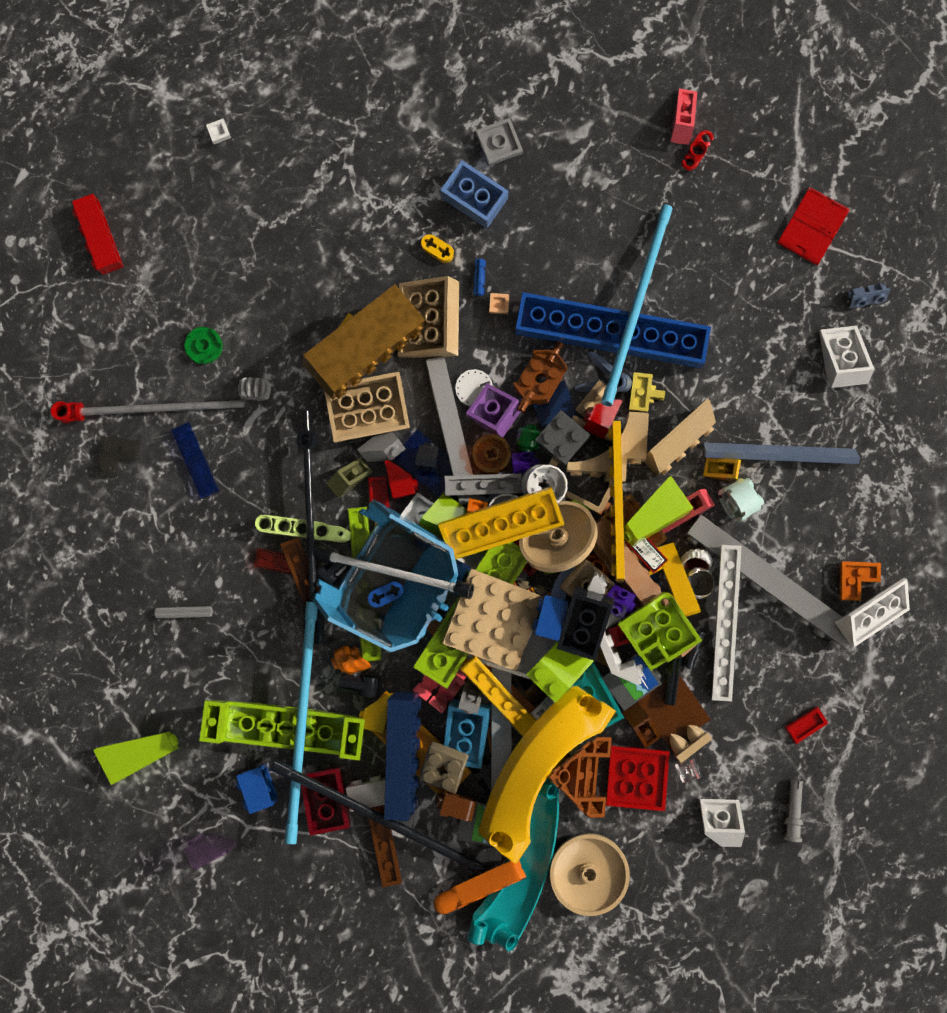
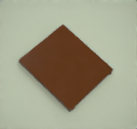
[637,675,711,748]

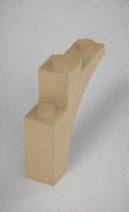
[566,412,649,486]

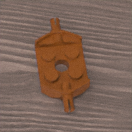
[514,341,567,413]

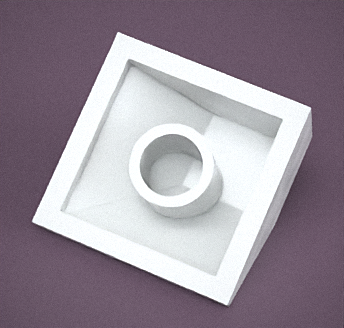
[700,799,745,847]

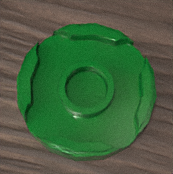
[184,327,223,365]

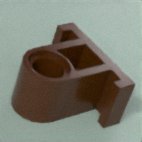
[434,789,478,822]

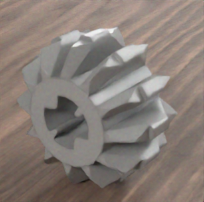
[238,377,271,401]

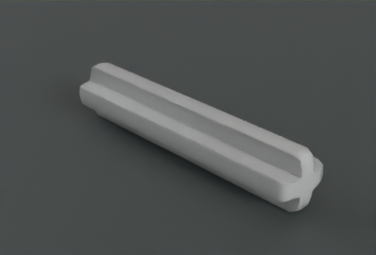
[155,606,213,618]

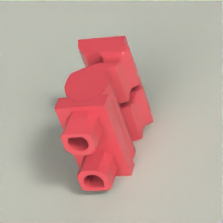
[413,666,466,713]

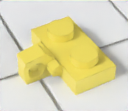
[629,372,665,413]

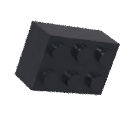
[557,586,614,661]

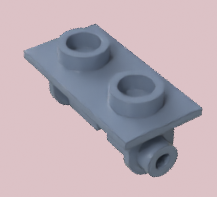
[847,283,890,308]

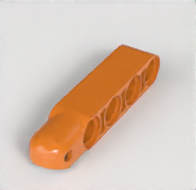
[433,860,526,914]

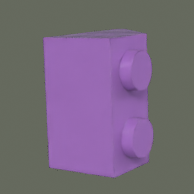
[466,383,521,440]

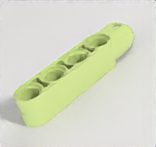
[255,515,351,543]

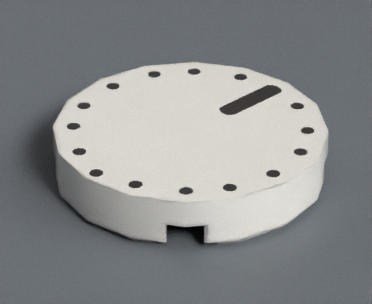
[455,369,493,407]

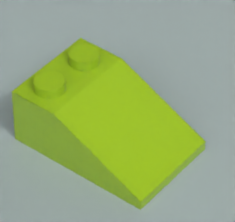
[526,641,594,703]

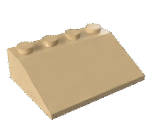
[398,276,459,358]
[324,372,410,443]
[644,399,716,476]

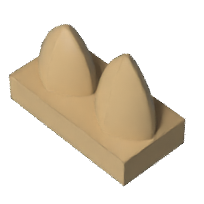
[575,380,607,417]
[670,725,712,763]

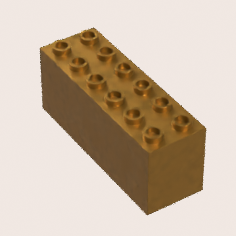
[303,284,425,400]

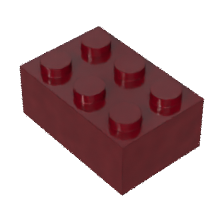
[301,766,351,836]

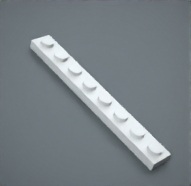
[712,544,742,701]

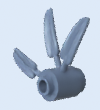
[575,351,632,400]

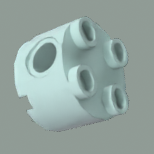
[718,478,764,523]

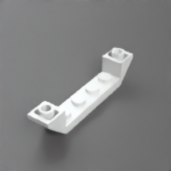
[586,570,644,685]

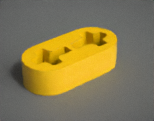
[421,234,454,263]

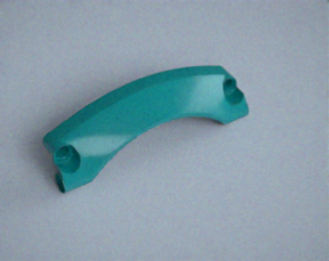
[467,778,559,951]

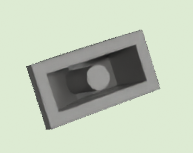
[357,432,405,462]

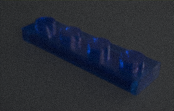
[171,422,220,499]

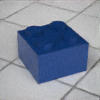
[532,595,569,641]
[236,763,279,814]

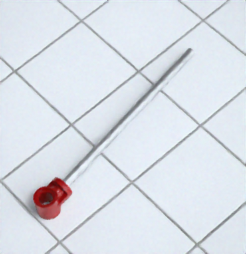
[51,400,245,424]

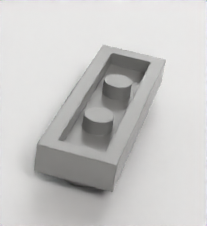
[458,680,482,714]

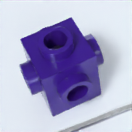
[511,452,540,478]
[607,584,636,619]

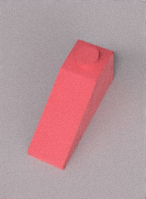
[670,89,697,145]
[659,489,715,535]

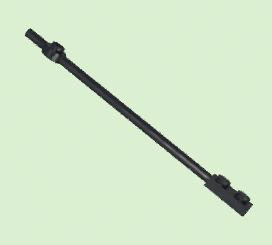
[297,411,325,644]

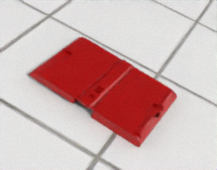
[777,187,850,266]

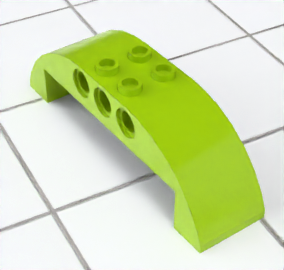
[199,700,365,760]

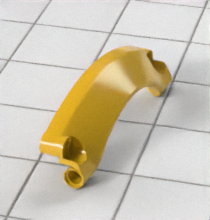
[479,686,616,863]

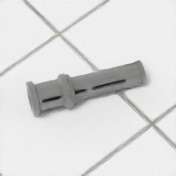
[784,780,803,842]

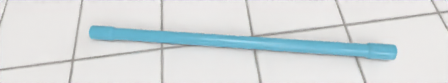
[601,204,673,406]
[284,602,318,844]

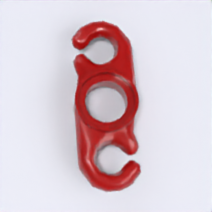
[681,130,714,171]

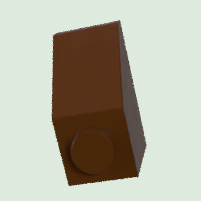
[622,702,661,748]

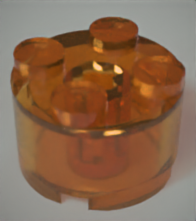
[472,434,511,475]

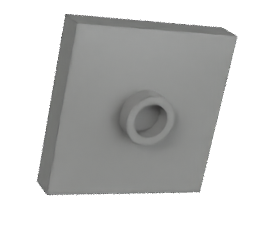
[475,118,523,166]

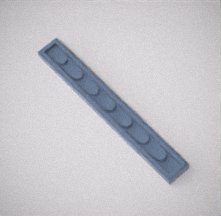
[703,442,860,464]

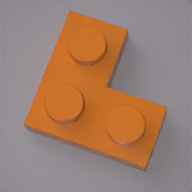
[839,561,881,601]

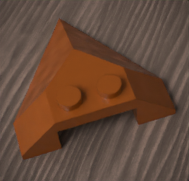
[547,737,612,818]

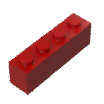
[72,193,124,275]

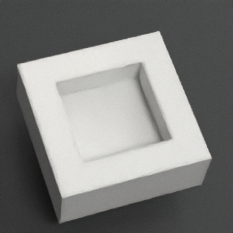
[206,119,231,144]

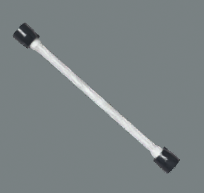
[315,546,474,600]

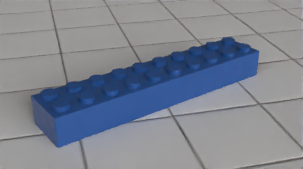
[515,292,711,369]

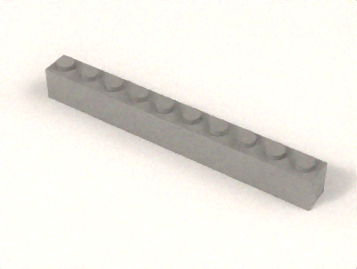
[684,515,850,650]

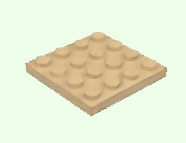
[442,568,544,671]

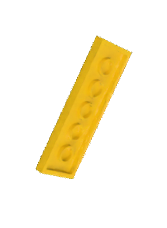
[438,486,564,560]

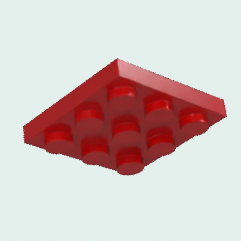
[606,745,670,811]

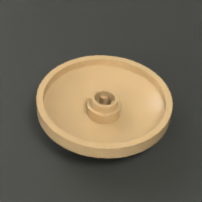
[519,501,598,573]
[550,833,630,916]

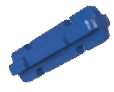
[473,259,486,296]

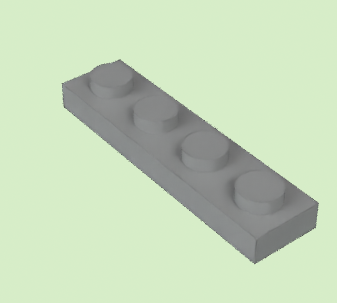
[444,474,522,496]

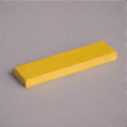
[657,542,701,617]

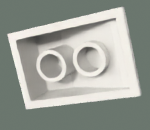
[819,326,874,388]

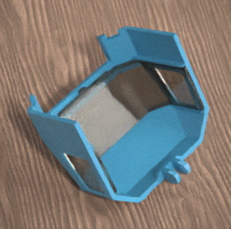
[313,499,459,652]

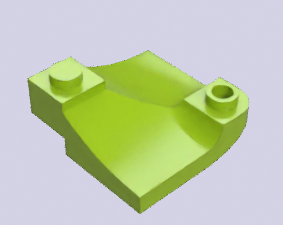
[618,592,702,671]

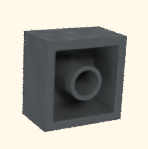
[534,410,590,468]

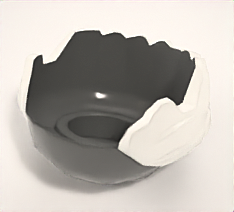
[687,567,715,599]

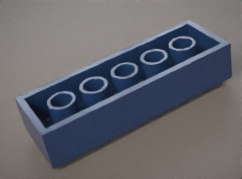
[384,691,421,821]

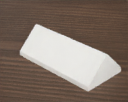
[835,578,910,647]

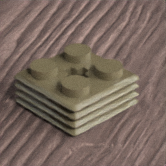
[419,742,469,794]

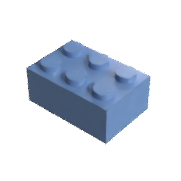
[440,160,509,228]

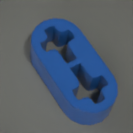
[368,581,404,607]

